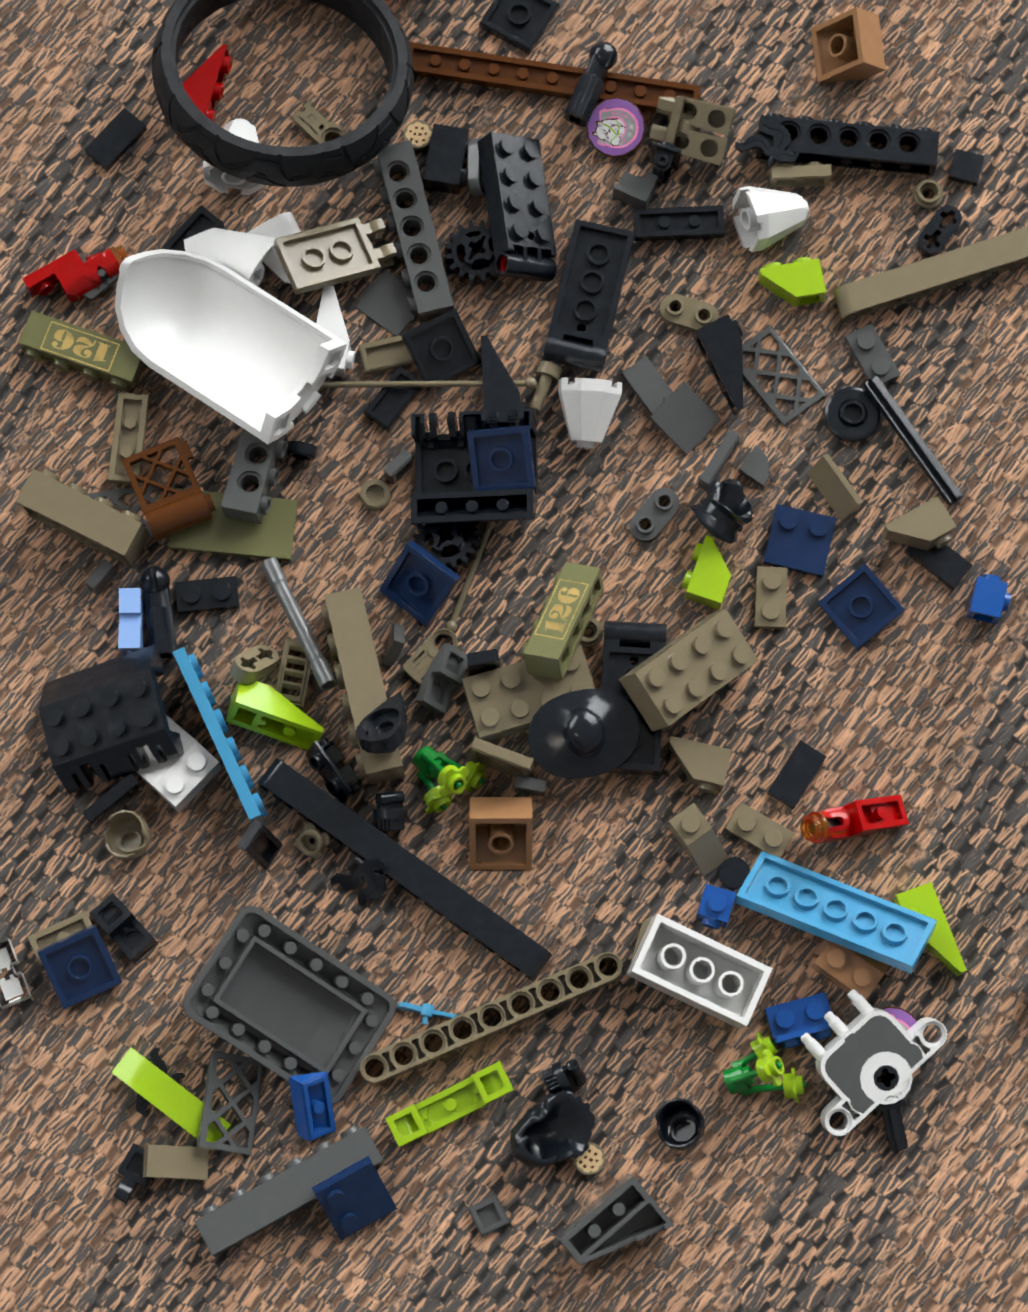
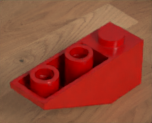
[182,44,233,122]

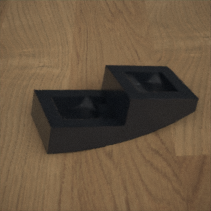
[89,893,158,964]

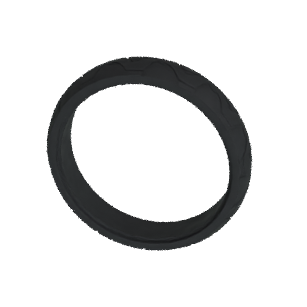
[152,0,414,187]

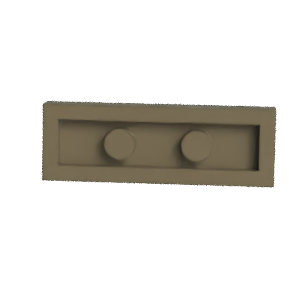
[108,392,150,486]

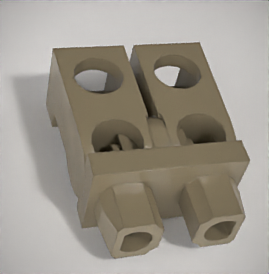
[649,95,737,166]

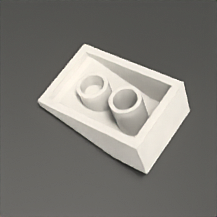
[136,715,222,813]

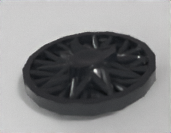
[824,387,881,443]

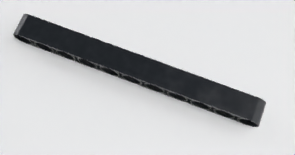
[257,758,552,981]

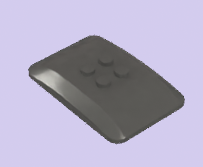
[182,906,396,1104]

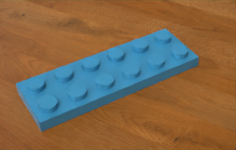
[173,647,268,826]
[735,851,937,974]

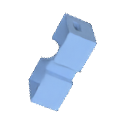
[118,588,144,655]

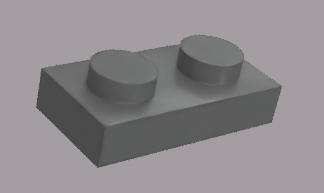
[844,323,901,385]

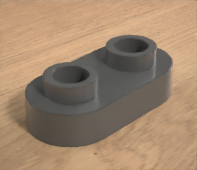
[468,138,485,197]
[630,488,679,543]

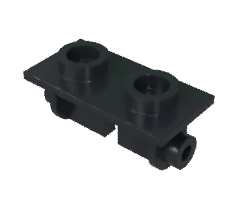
[649,141,681,185]
[306,738,362,803]

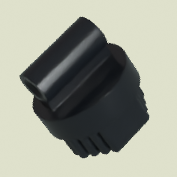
[372,791,408,831]
[542,1059,587,1094]

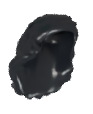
[510,1090,595,1168]

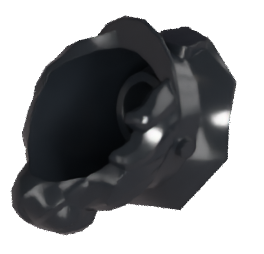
[690,479,754,544]

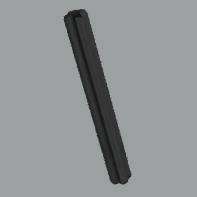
[863,376,963,505]

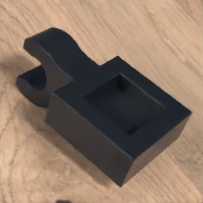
[114,1143,151,1204]

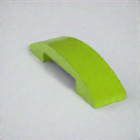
[111,1047,231,1150]
[385,1061,514,1147]

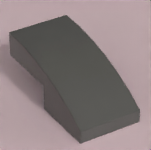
[415,643,468,714]

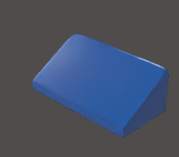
[289,1072,336,1142]

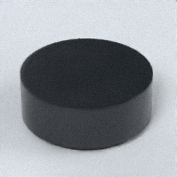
[286,441,318,461]
[718,857,750,890]

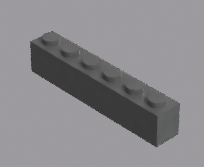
[194,1125,384,1257]

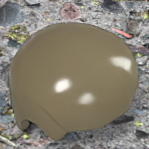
[103,810,151,861]

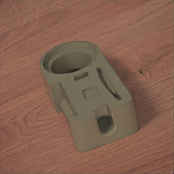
[293,101,346,144]
[403,628,458,686]

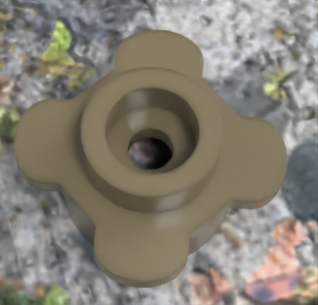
[295,822,331,859]

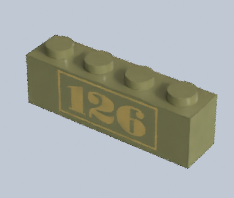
[18,311,145,391]
[521,562,604,680]

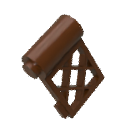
[122,437,216,541]

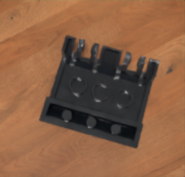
[411,408,538,525]
[38,644,184,794]

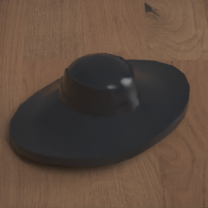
[528,689,640,779]

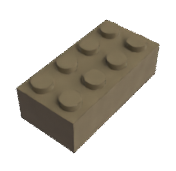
[16,469,150,568]
[619,608,759,732]
[462,644,595,742]

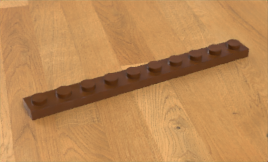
[408,42,701,112]

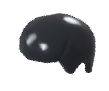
[655,1098,705,1151]

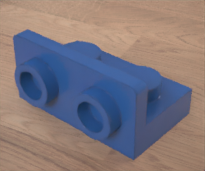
[764,992,832,1049]

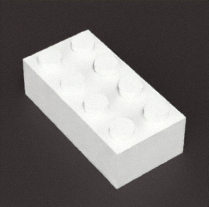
[626,914,773,1029]

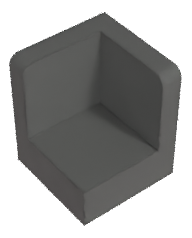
[612,172,658,209]

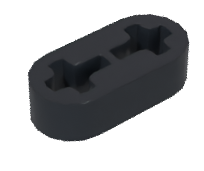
[917,205,962,258]

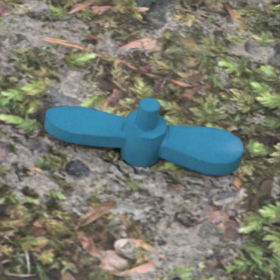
[397,1002,457,1025]

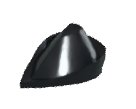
[356,692,407,754]

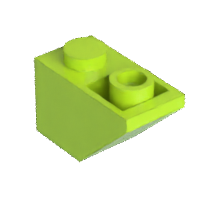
[758,257,826,306]
[682,535,731,610]

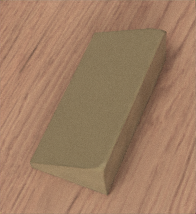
[807,454,862,521]

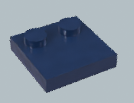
[467,425,536,491]
[763,504,836,578]
[379,540,460,627]
[818,563,905,650]
[37,924,122,1009]
[312,1156,397,1240]

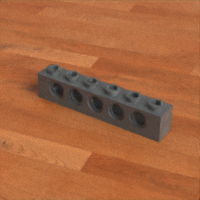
[372,140,454,323]
[221,420,294,524]

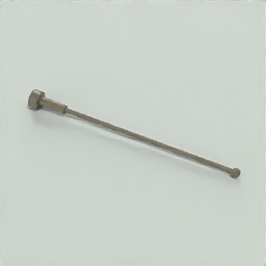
[445,361,563,632]
[320,377,537,389]

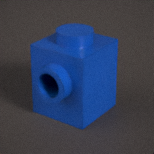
[966,574,1011,625]
[696,884,736,930]

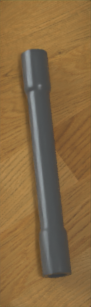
[260,557,338,691]

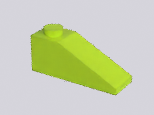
[225,681,324,750]
[893,882,967,976]

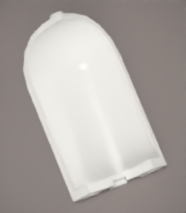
[115,249,347,444]

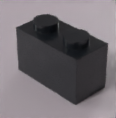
[423,124,470,195]

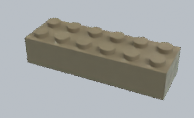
[320,587,405,785]

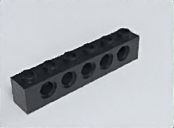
[756,113,940,176]

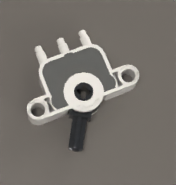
[800,989,947,1152]

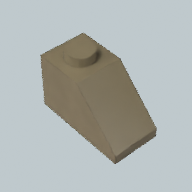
[881,496,957,550]
[668,736,732,794]
[667,803,729,877]

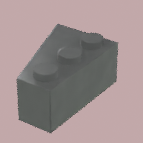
[555,1173,675,1265]

